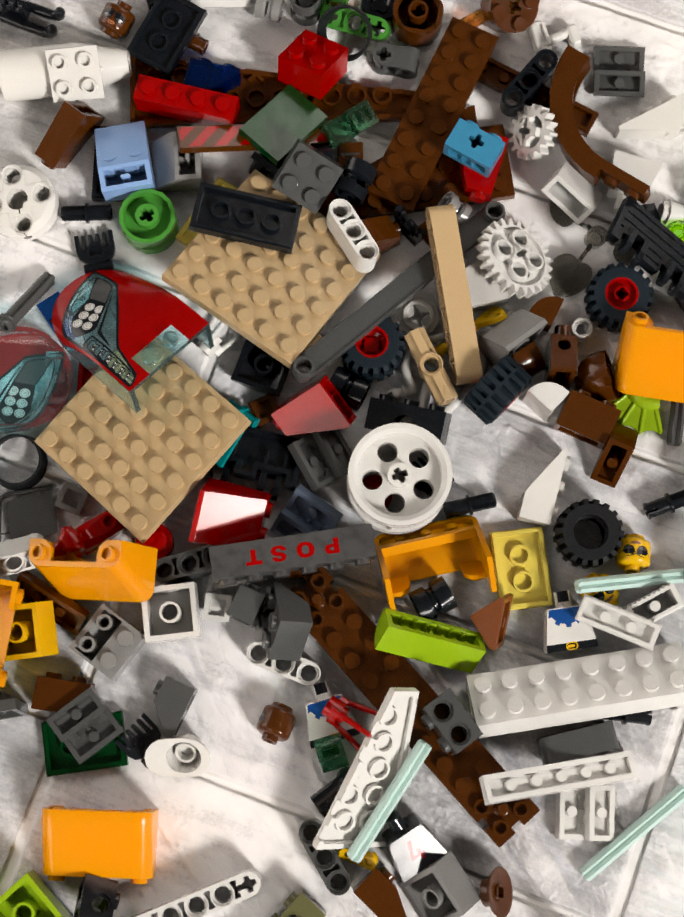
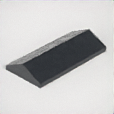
[231,339,290,397]

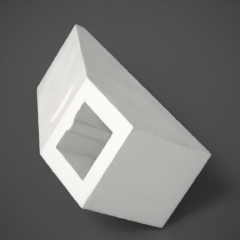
[614,93,684,139]
[516,447,571,528]

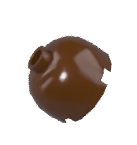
[574,350,619,402]

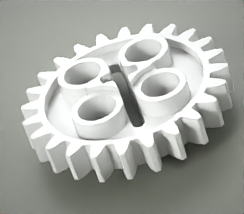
[476,218,553,299]

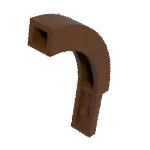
[550,45,650,204]

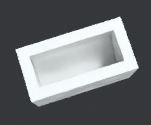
[541,161,603,225]
[522,382,570,422]

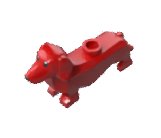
[53,510,126,558]

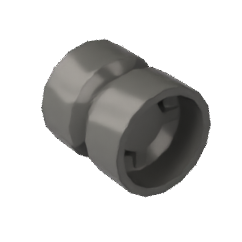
[290,0,322,26]

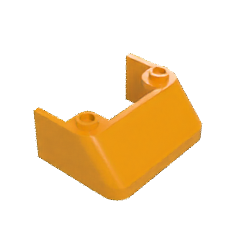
[374,515,497,610]

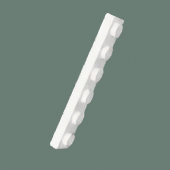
[479,750,638,806]

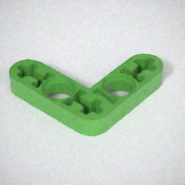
[320,0,391,42]

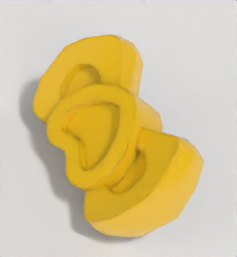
[338,848,379,870]

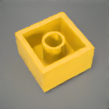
[5,600,59,661]

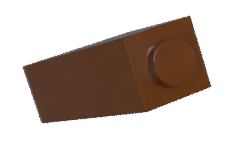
[35,101,105,170]

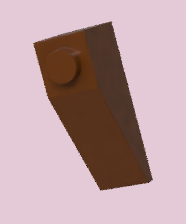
[353,866,407,917]

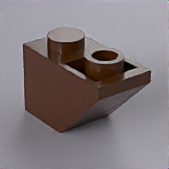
[31,671,95,712]

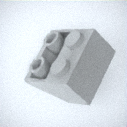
[151,131,204,192]
[69,604,146,681]

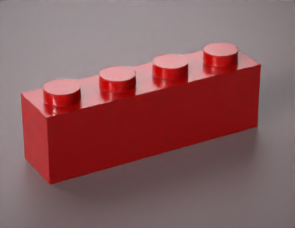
[133,74,241,125]

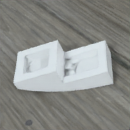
[202,574,235,622]

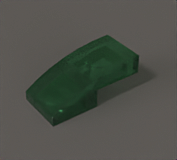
[320,99,379,150]
[313,733,350,773]

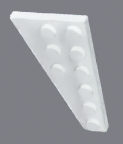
[312,687,419,850]

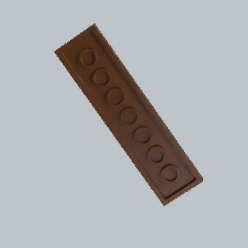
[367,17,499,214]

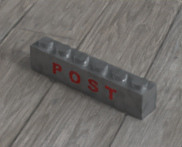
[209,523,377,586]

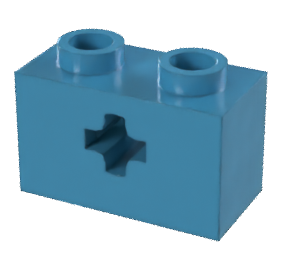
[443,118,506,178]

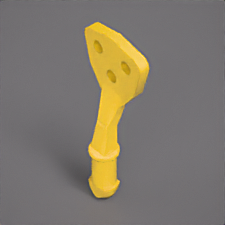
[435,306,507,356]

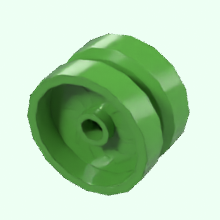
[119,189,179,254]

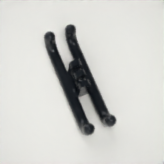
[0,0,65,38]

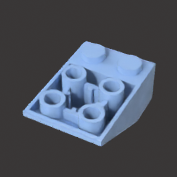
[94,121,156,202]

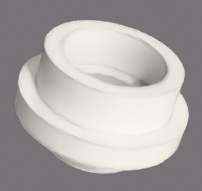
[569,317,594,343]

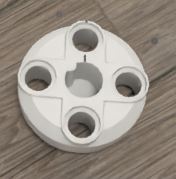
[0,164,59,241]

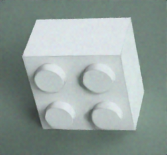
[141,582,202,644]

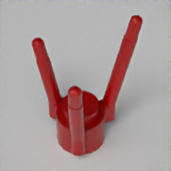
[321,695,378,751]

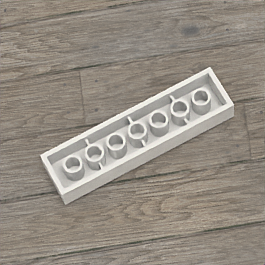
[466,641,684,739]

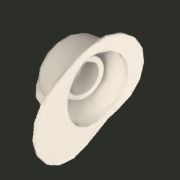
[144,733,211,777]

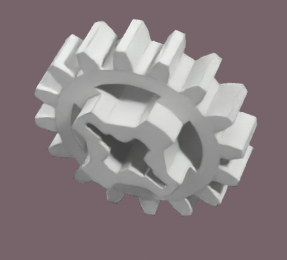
[509,104,558,162]

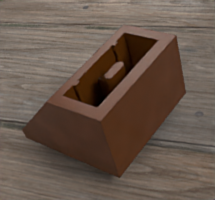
[553,389,622,449]

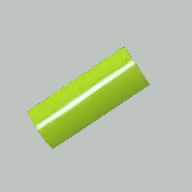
[374,608,486,674]

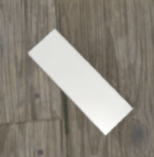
[575,594,662,650]

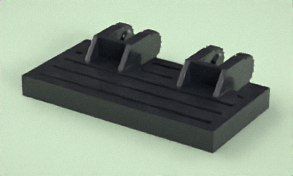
[605,196,684,300]
[204,426,300,501]

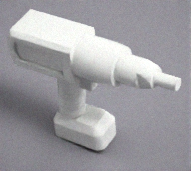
[527,20,581,80]

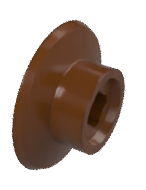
[480,866,513,917]

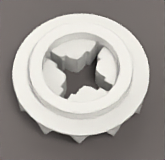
[398,296,439,334]

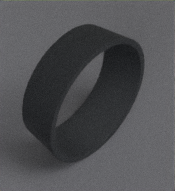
[317,5,372,62]
[0,434,48,491]

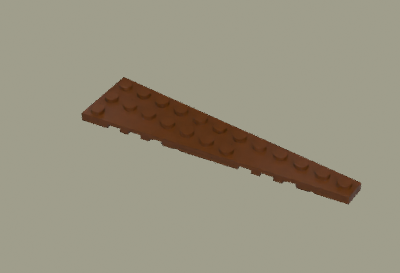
[130,57,416,128]

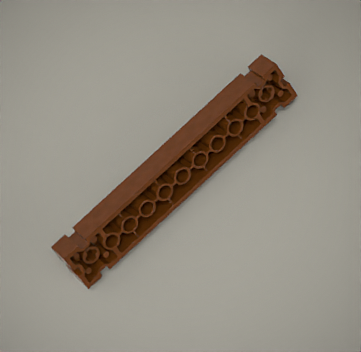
[289,567,540,848]

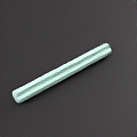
[574,568,684,594]
[347,739,432,863]
[579,785,684,881]

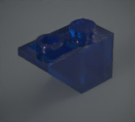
[183,58,242,93]

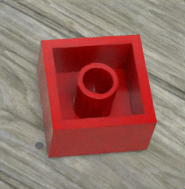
[278,29,349,100]

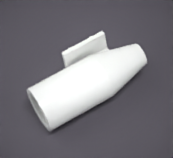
[0,42,132,103]

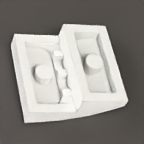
[555,785,615,841]

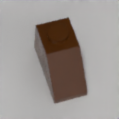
[362,215,402,255]
[590,423,639,488]

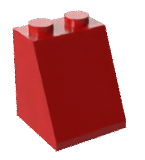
[188,478,274,546]

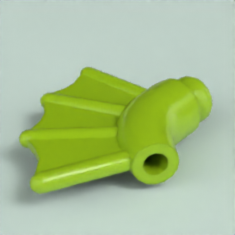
[612,394,663,434]

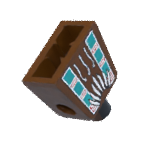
[544,324,578,391]

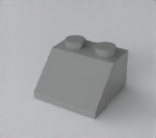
[478,308,548,366]
[399,850,480,917]

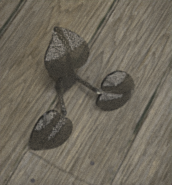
[548,199,638,298]

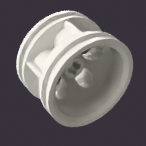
[347,423,452,535]

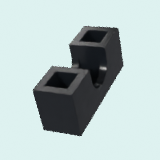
[364,394,452,445]

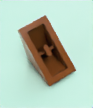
[470,593,513,651]

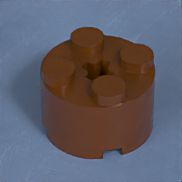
[392,0,444,47]
[481,0,540,33]

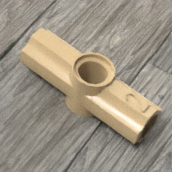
[403,327,458,406]

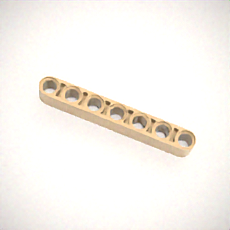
[425,204,483,386]

